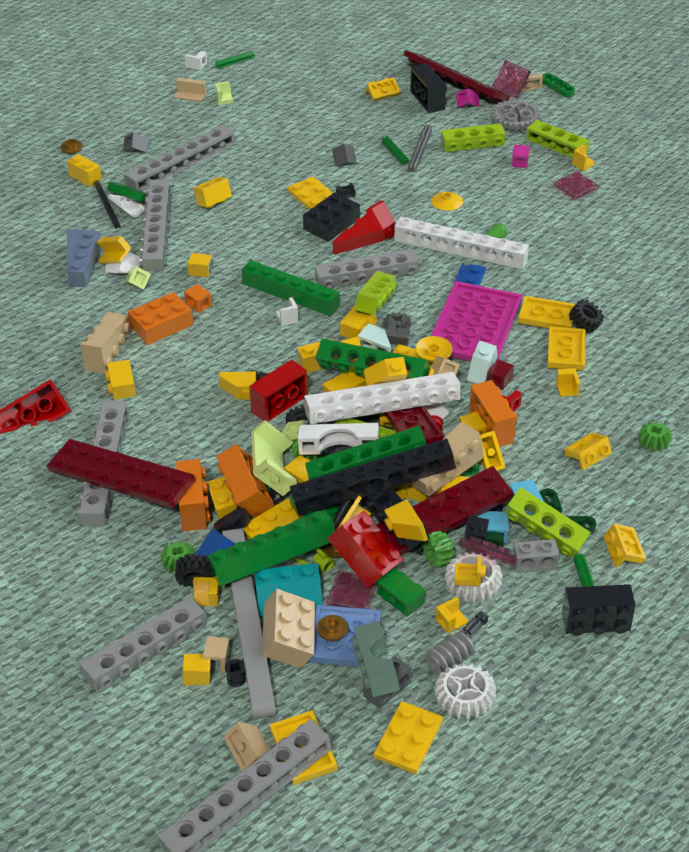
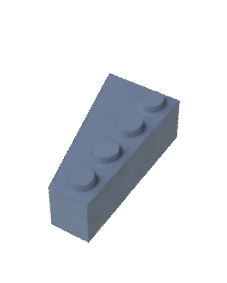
[67,229,101,287]

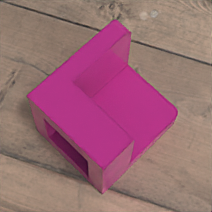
[456,89,480,108]
[512,145,530,168]

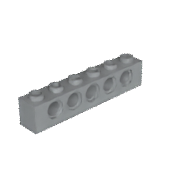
[315,249,419,289]
[79,597,206,692]

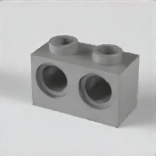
[512,539,559,573]

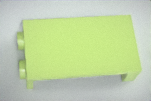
[251,420,297,496]

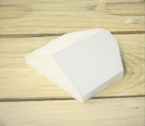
[108,194,144,218]
[105,252,140,274]

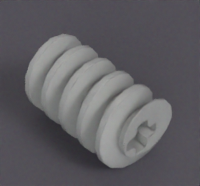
[425,632,475,677]

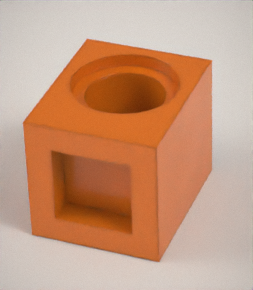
[184,284,212,313]

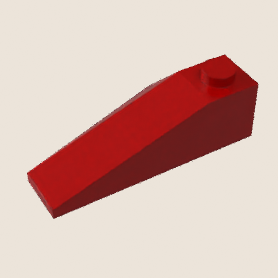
[333,200,395,255]
[0,379,71,434]

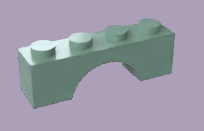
[351,621,400,697]

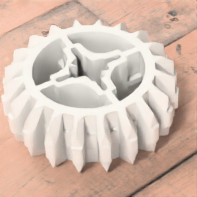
[445,551,502,603]
[435,662,496,720]

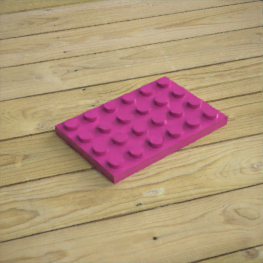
[431,281,523,361]

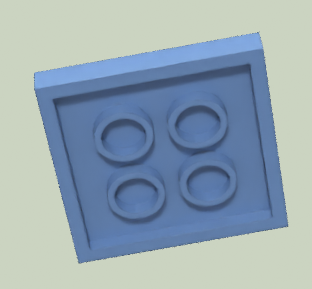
[308,605,381,667]

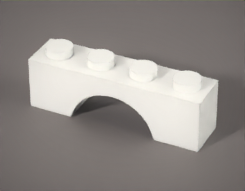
[298,423,379,455]

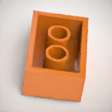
[128,292,193,345]
[469,380,517,447]
[216,444,275,518]
[176,459,210,532]

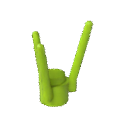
[291,547,335,573]

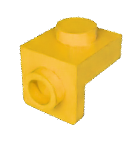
[454,556,486,586]

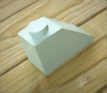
[358,324,391,352]
[467,341,498,384]

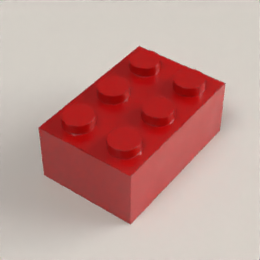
[249,359,308,422]
[328,511,404,588]

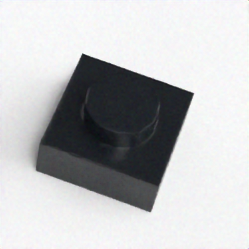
[465,516,489,541]

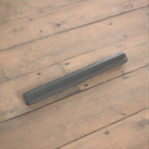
[408,125,432,172]

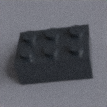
[410,63,447,113]
[303,192,360,242]
[562,584,636,636]

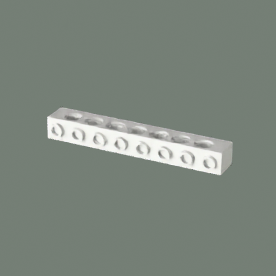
[395,217,529,269]
[304,372,460,424]

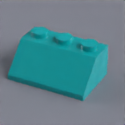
[255,563,323,618]

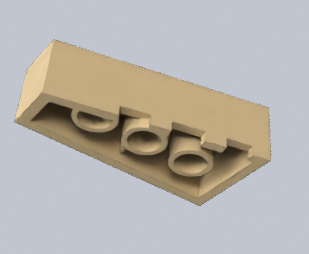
[80,312,131,373]
[410,422,484,497]

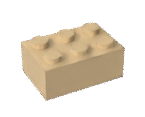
[262,588,315,667]

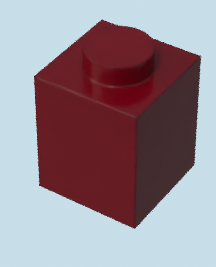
[487,359,514,390]

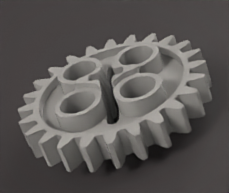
[491,99,541,132]

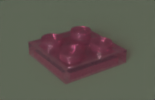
[492,60,531,99]
[553,171,599,201]
[458,536,517,564]
[326,570,377,609]

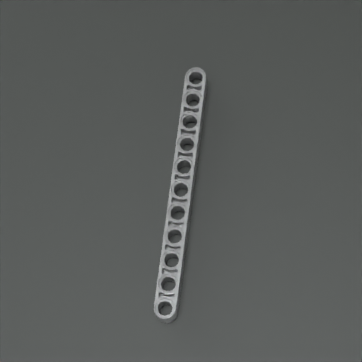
[222,528,276,719]

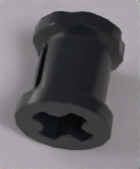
[336,183,355,197]
[225,659,246,687]

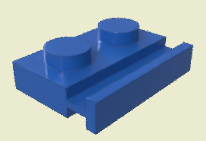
[454,262,486,286]

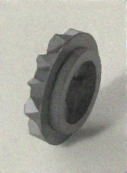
[383,312,411,331]

